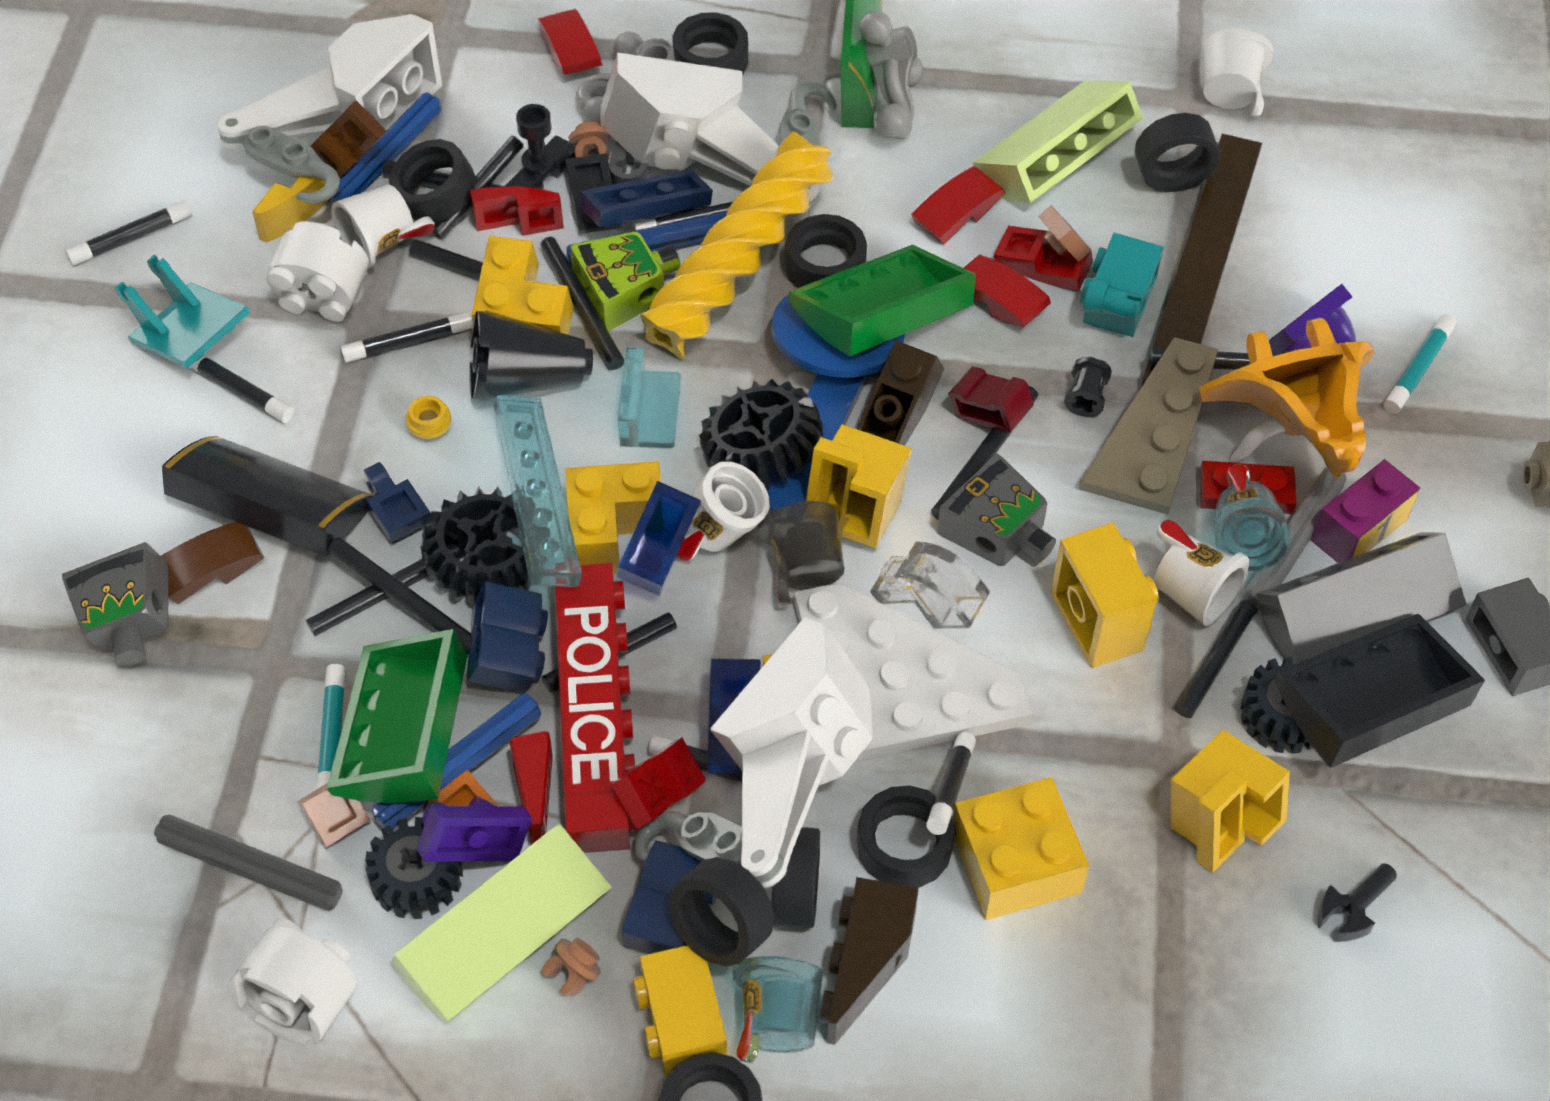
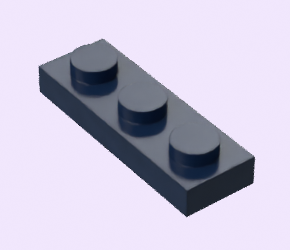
[579,169,713,227]

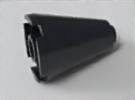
[469,310,593,400]

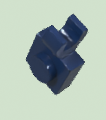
[363,462,431,543]

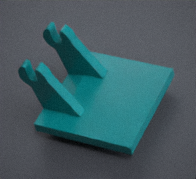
[115,254,250,368]

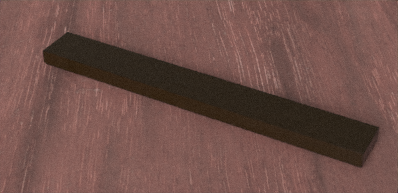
[1140,133,1262,389]

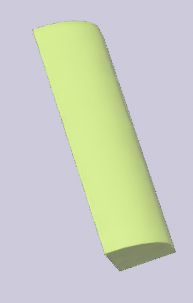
[972,80,1143,203]
[390,823,612,1022]

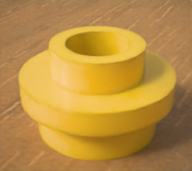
[405,396,452,439]

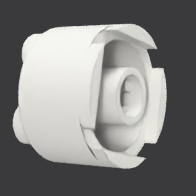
[266,221,369,322]
[228,918,356,1045]

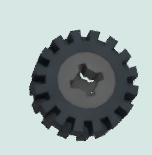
[1240,657,1313,754]
[365,817,463,919]

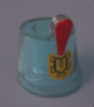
[1214,464,1290,571]
[733,956,823,1063]

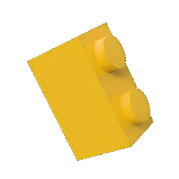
[633,946,728,1076]

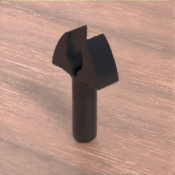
[1318,863,1397,942]

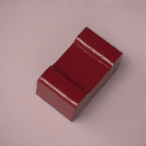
[948,366,1034,433]

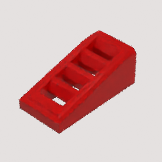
[509,731,553,845]

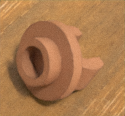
[568,121,610,161]
[542,938,601,996]

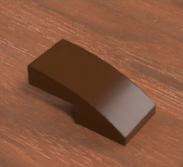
[311,100,387,178]
[161,521,265,604]

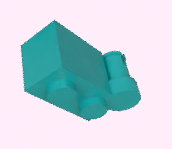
[1080,232,1164,337]

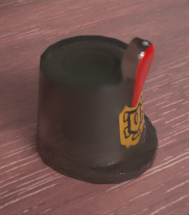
[757,501,845,606]

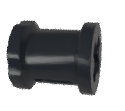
[1064,357,1112,417]

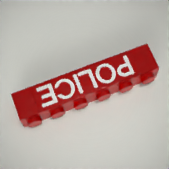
[554,563,639,853]

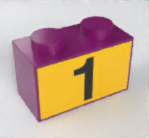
[1311,459,1421,563]

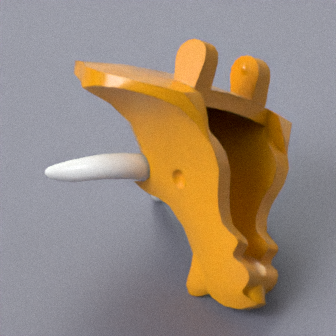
[1198,318,1375,478]

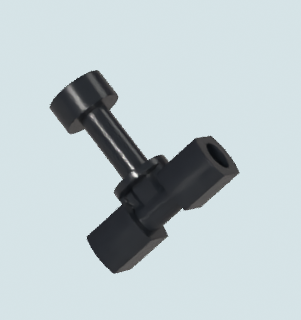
[504,104,576,189]

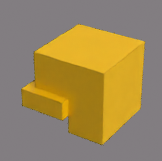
[804,424,912,549]
[1171,730,1290,873]

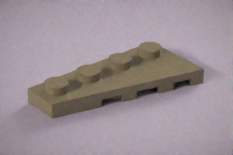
[1079,337,1218,515]

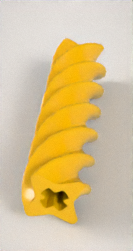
[640,131,833,360]

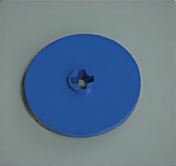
[772,294,905,378]

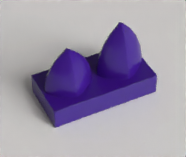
[1269,283,1356,354]
[417,797,532,862]

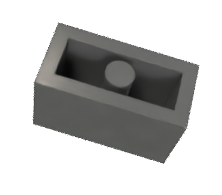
[1465,577,1550,697]

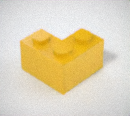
[472,235,574,335]
[565,461,664,574]

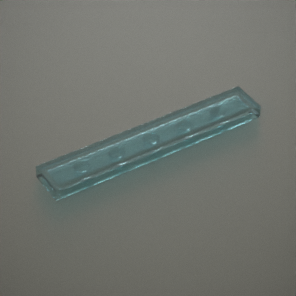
[494,395,582,587]

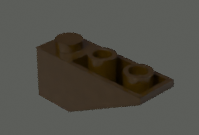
[857,340,944,446]
[819,877,919,1045]

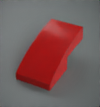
[538,9,602,75]
[911,166,1006,245]
[470,186,564,236]
[994,225,1093,291]
[964,254,1051,328]
[611,737,706,829]

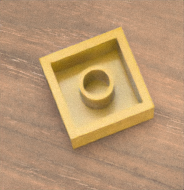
[1051,522,1159,668]
[953,777,1089,920]

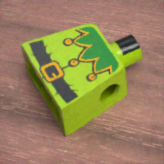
[570,232,681,331]

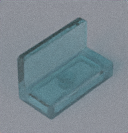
[618,347,681,449]

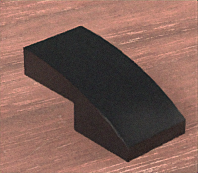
[565,153,621,234]

